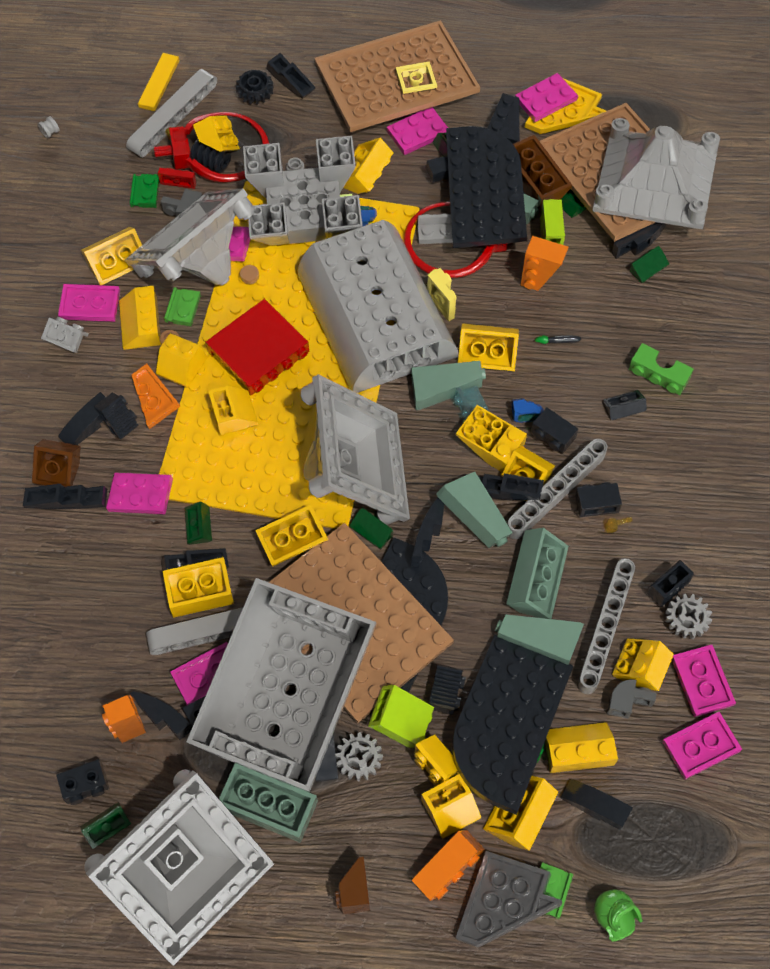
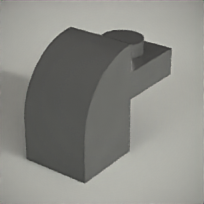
[161,189,203,216]
[607,680,657,719]

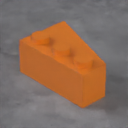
[521,236,568,291]
[102,695,146,743]
[412,830,485,901]

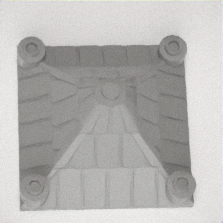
[593,118,720,230]
[124,188,254,286]
[301,374,410,525]
[84,769,274,966]

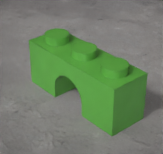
[629,343,694,395]

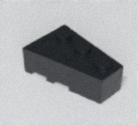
[487,93,520,144]

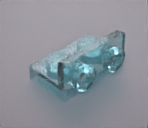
[454,386,489,422]

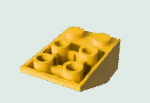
[456,405,527,473]

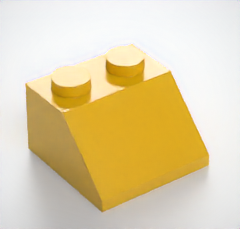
[156,333,207,388]
[501,446,555,502]

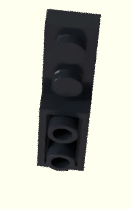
[612,222,666,259]

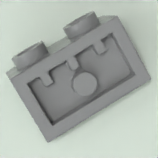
[418,214,453,244]
[41,316,89,353]

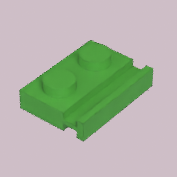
[164,287,201,327]
[540,863,573,919]

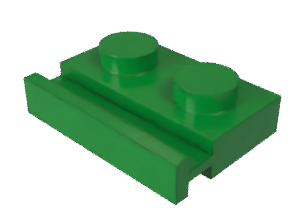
[130,174,160,208]

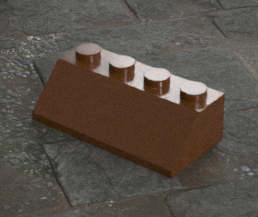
[513,135,572,213]

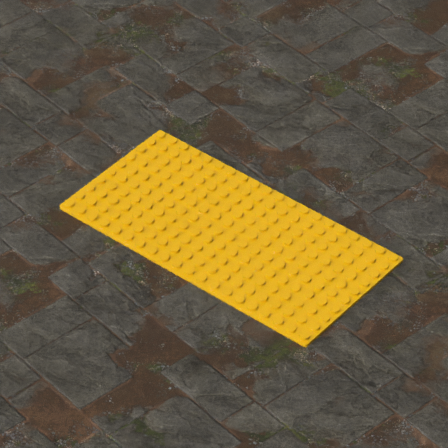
[159,181,419,529]

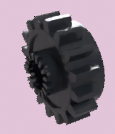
[236,70,274,105]

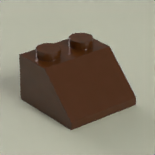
[32,439,81,487]
[335,857,370,915]

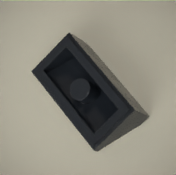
[602,390,647,420]

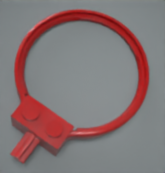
[154,112,269,182]
[404,201,507,278]

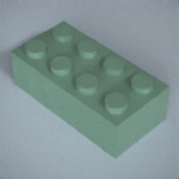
[219,763,318,843]

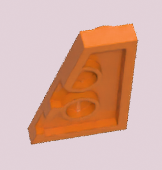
[132,364,181,430]

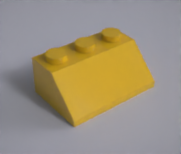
[343,138,393,194]
[81,227,142,285]
[119,286,161,350]
[458,324,519,371]
[255,504,328,567]
[163,557,234,618]
[545,722,618,773]
[483,776,558,851]

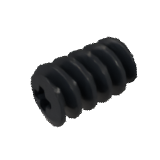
[190,140,231,173]

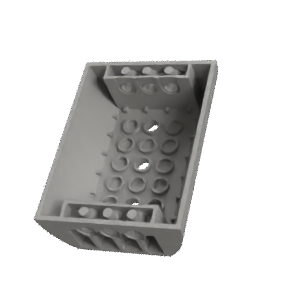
[298,220,458,393]
[186,578,377,792]

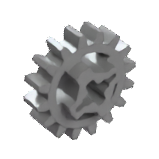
[665,594,712,639]
[335,732,383,781]

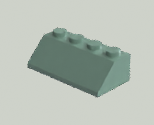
[506,528,569,619]

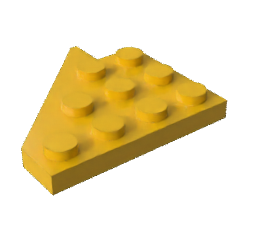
[525,78,606,134]

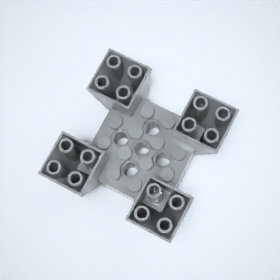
[243,136,363,246]

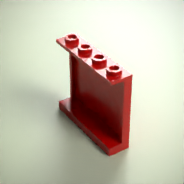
[205,298,310,396]

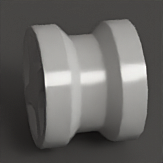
[38,116,60,139]

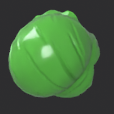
[594,889,643,942]

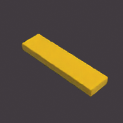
[138,53,180,111]

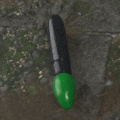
[535,335,581,344]

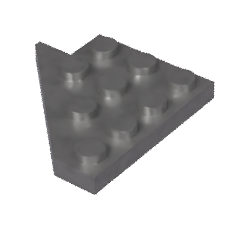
[456,851,562,948]

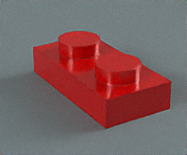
[158,167,197,189]

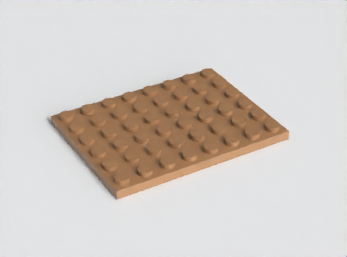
[315,20,480,132]
[540,103,655,242]
[268,523,454,723]

